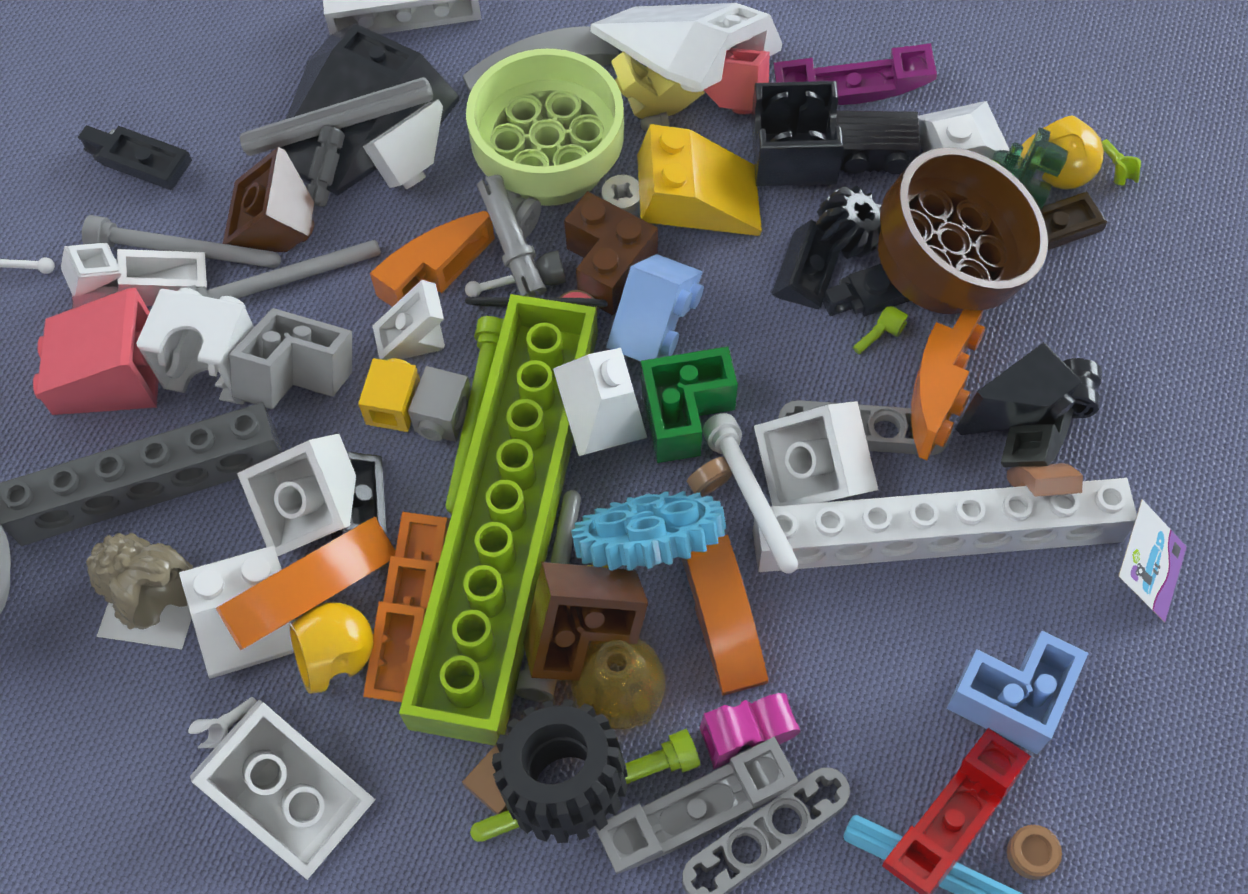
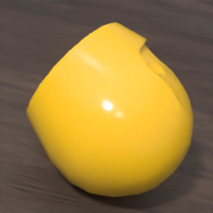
[1019,115,1104,189]
[290,602,373,694]

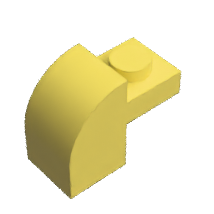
[611,52,705,119]

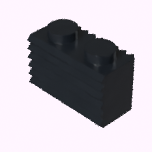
[837,110,921,174]

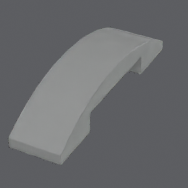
[463,26,619,93]
[594,736,798,875]

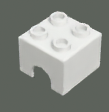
[136,288,254,404]

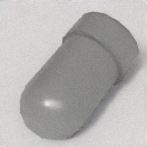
[640,112,670,132]

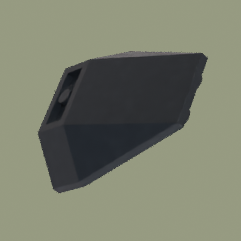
[275,23,459,196]

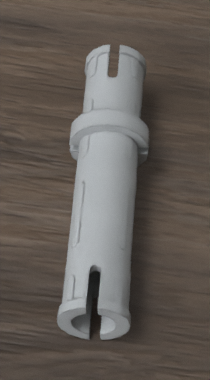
[477,175,547,298]

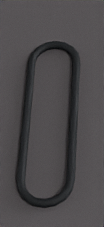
[465,297,608,308]

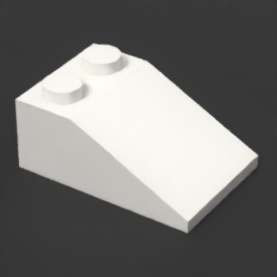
[190,700,376,880]

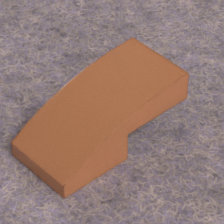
[1007,463,1083,497]

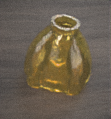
[571,638,666,730]

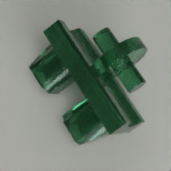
[991,127,1068,210]

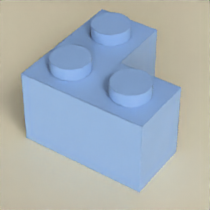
[606,254,704,361]
[946,631,1088,754]

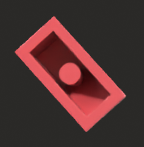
[704,48,770,114]

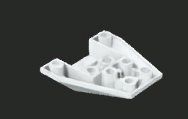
[590,3,782,92]

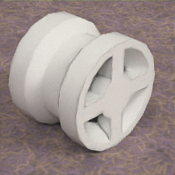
[602,175,641,218]

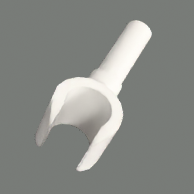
[188,697,257,749]

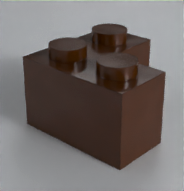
[564,191,658,316]
[523,562,648,681]

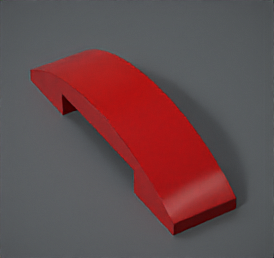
[882,728,1031,894]

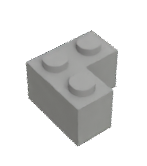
[229,308,352,409]

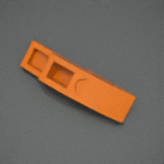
[911,309,986,461]

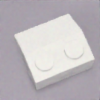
[754,401,878,507]
[237,434,356,557]
[179,545,296,679]

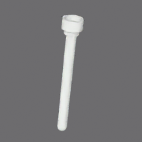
[703,413,798,574]

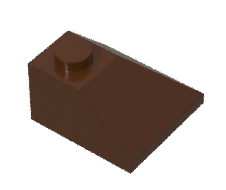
[223,147,315,252]

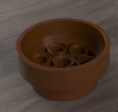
[878,147,1048,314]

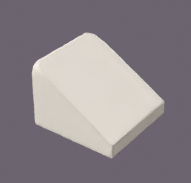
[61,243,122,297]

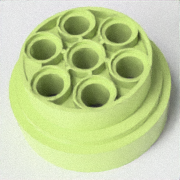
[466,48,624,206]

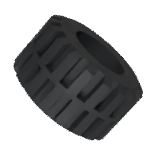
[492,699,628,843]

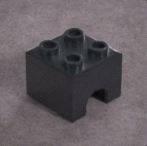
[751,81,844,186]

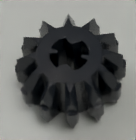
[815,186,882,259]

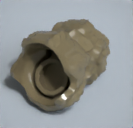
[86,533,193,630]

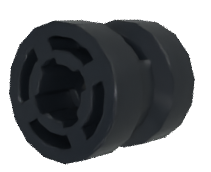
[1063,358,1102,418]

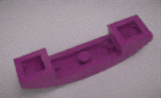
[773,43,937,105]

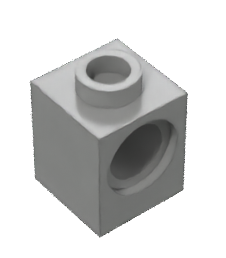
[408,366,471,442]

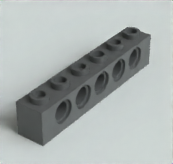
[0,402,282,546]

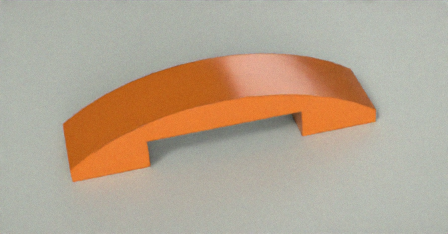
[215,517,396,650]

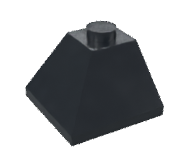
[955,342,1082,435]

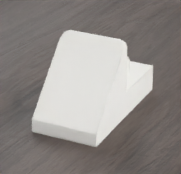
[373,280,445,361]

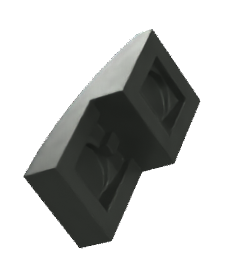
[1001,407,1074,468]

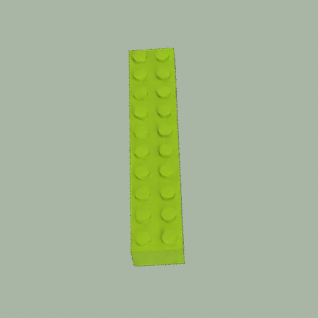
[399,294,598,746]

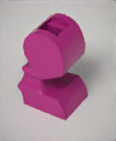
[700,693,801,769]

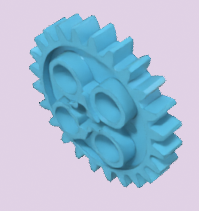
[571,491,726,571]

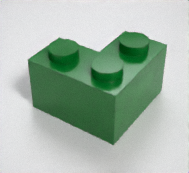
[641,346,738,463]

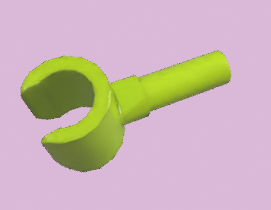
[1102,139,1141,186]
[853,306,908,355]

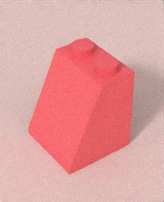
[33,288,159,415]

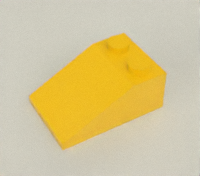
[637,124,762,236]

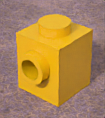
[358,358,420,432]

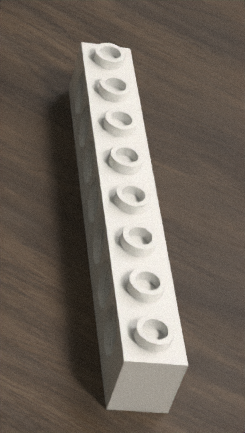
[753,478,1137,572]

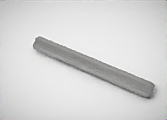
[239,77,433,156]

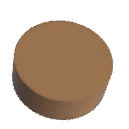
[687,457,732,496]
[1007,825,1062,880]

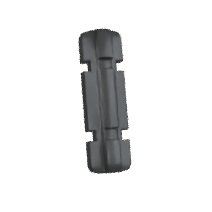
[306,126,345,207]

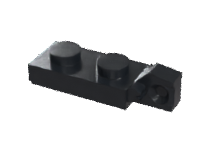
[78,125,192,191]
[823,264,910,317]

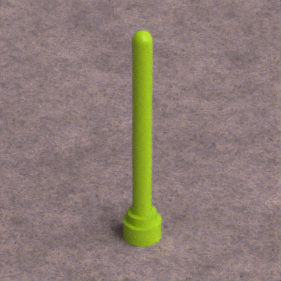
[445,316,504,514]
[470,728,701,842]

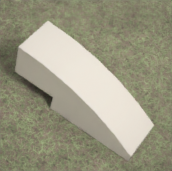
[72,249,207,308]

